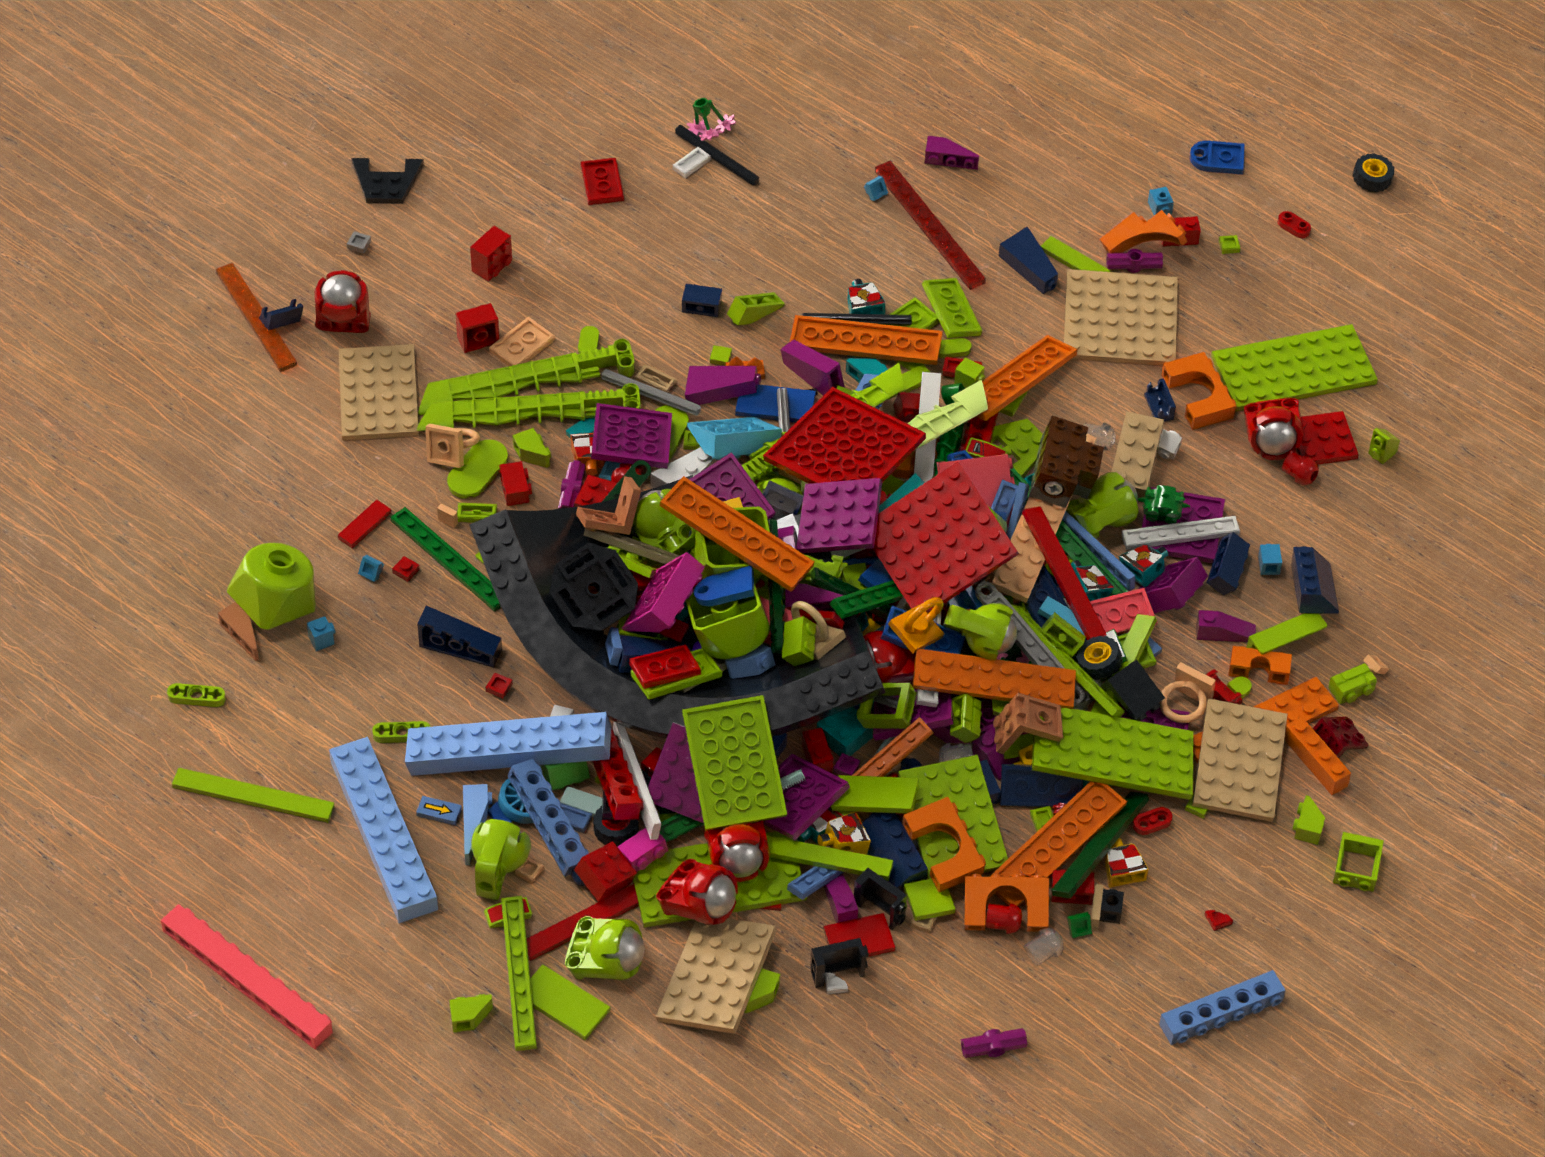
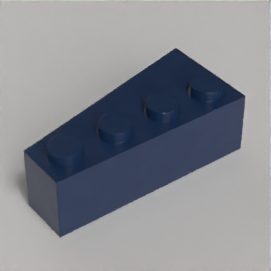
[417,605,502,668]

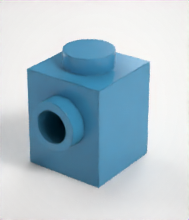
[1148,187,1174,215]
[1258,544,1282,575]
[307,616,336,651]

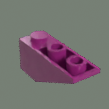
[925,136,979,170]

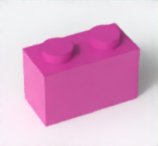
[618,828,668,872]

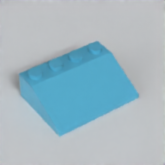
[687,417,782,460]

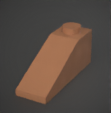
[218,602,259,661]

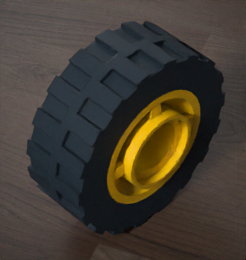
[1353,154,1395,192]
[1076,636,1123,680]

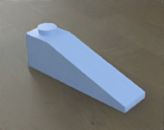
[463,784,492,865]

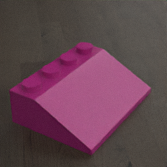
[621,552,705,632]

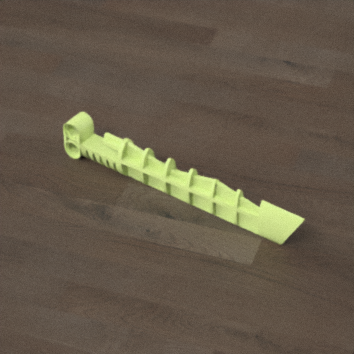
[801,380,988,494]

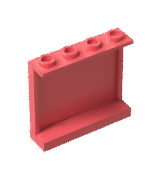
[936,454,1015,533]

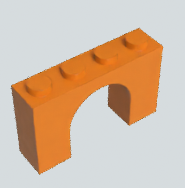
[1161,352,1237,430]
[902,797,986,892]
[964,874,1049,932]

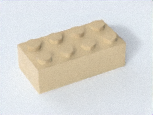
[1112,411,1164,497]

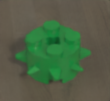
[1137,485,1190,524]

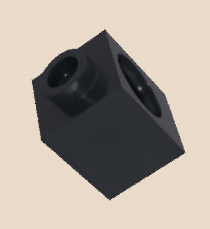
[1099,889,1124,924]

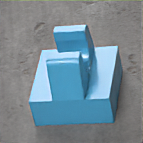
[864,176,888,201]
[358,555,384,582]

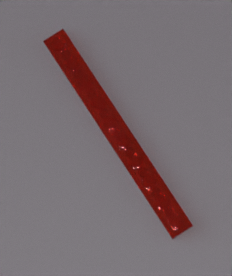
[875,161,986,290]

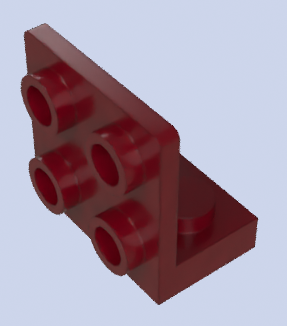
[1313,717,1369,758]

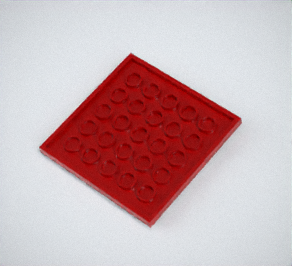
[763,387,926,484]
[873,462,1019,614]

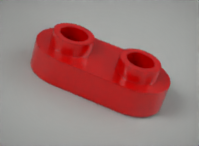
[1278,211,1311,239]
[1133,807,1173,835]

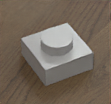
[347,231,371,254]

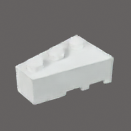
[651,447,716,489]

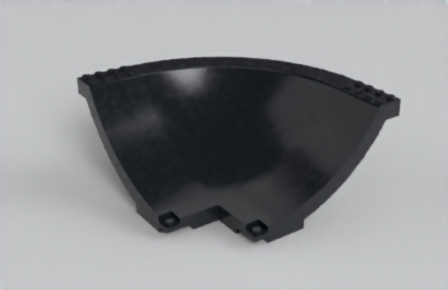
[469,475,886,739]

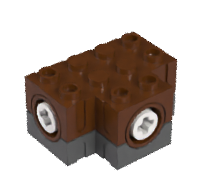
[1029,416,1104,508]

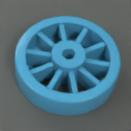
[498,778,543,824]

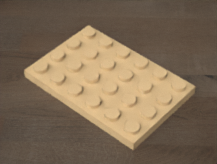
[339,344,419,441]
[1192,698,1287,822]
[656,919,777,1034]

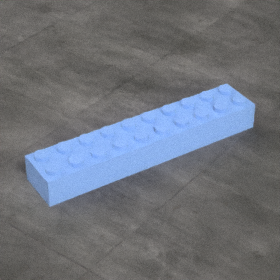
[405,712,612,776]
[329,737,438,923]

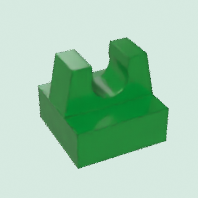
[1067,912,1092,938]

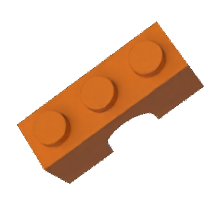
[1228,646,1292,685]

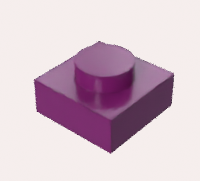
[833,753,860,776]

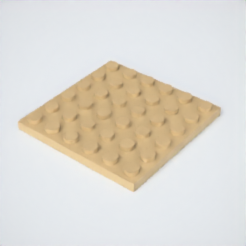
[1064,269,1178,366]

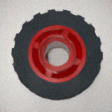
[593,805,639,846]

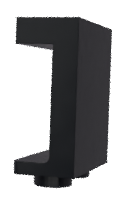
[1101,659,1165,721]
[854,868,907,930]
[810,938,869,988]

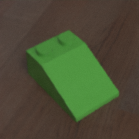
[539,761,590,790]

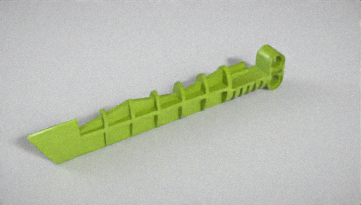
[418,339,635,415]
[741,363,905,483]
[417,383,641,431]

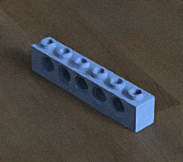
[508,758,589,877]
[1159,970,1285,1045]

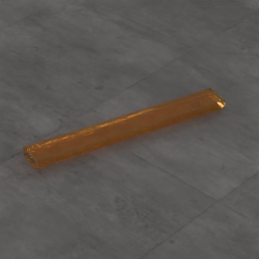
[216,263,297,372]

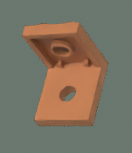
[576,476,641,535]
[993,693,1063,754]

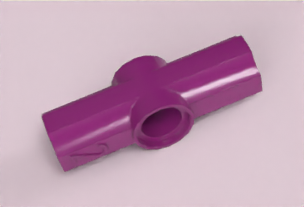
[1106,249,1163,273]
[558,460,586,509]
[961,1028,1028,1058]

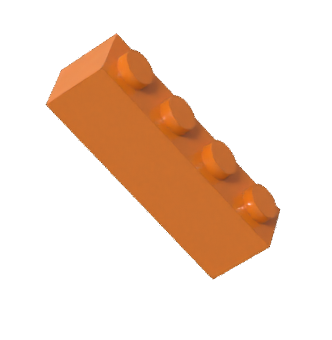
[1284,716,1351,795]

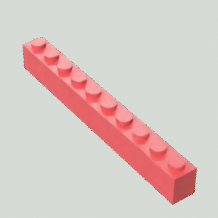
[161,904,333,1049]

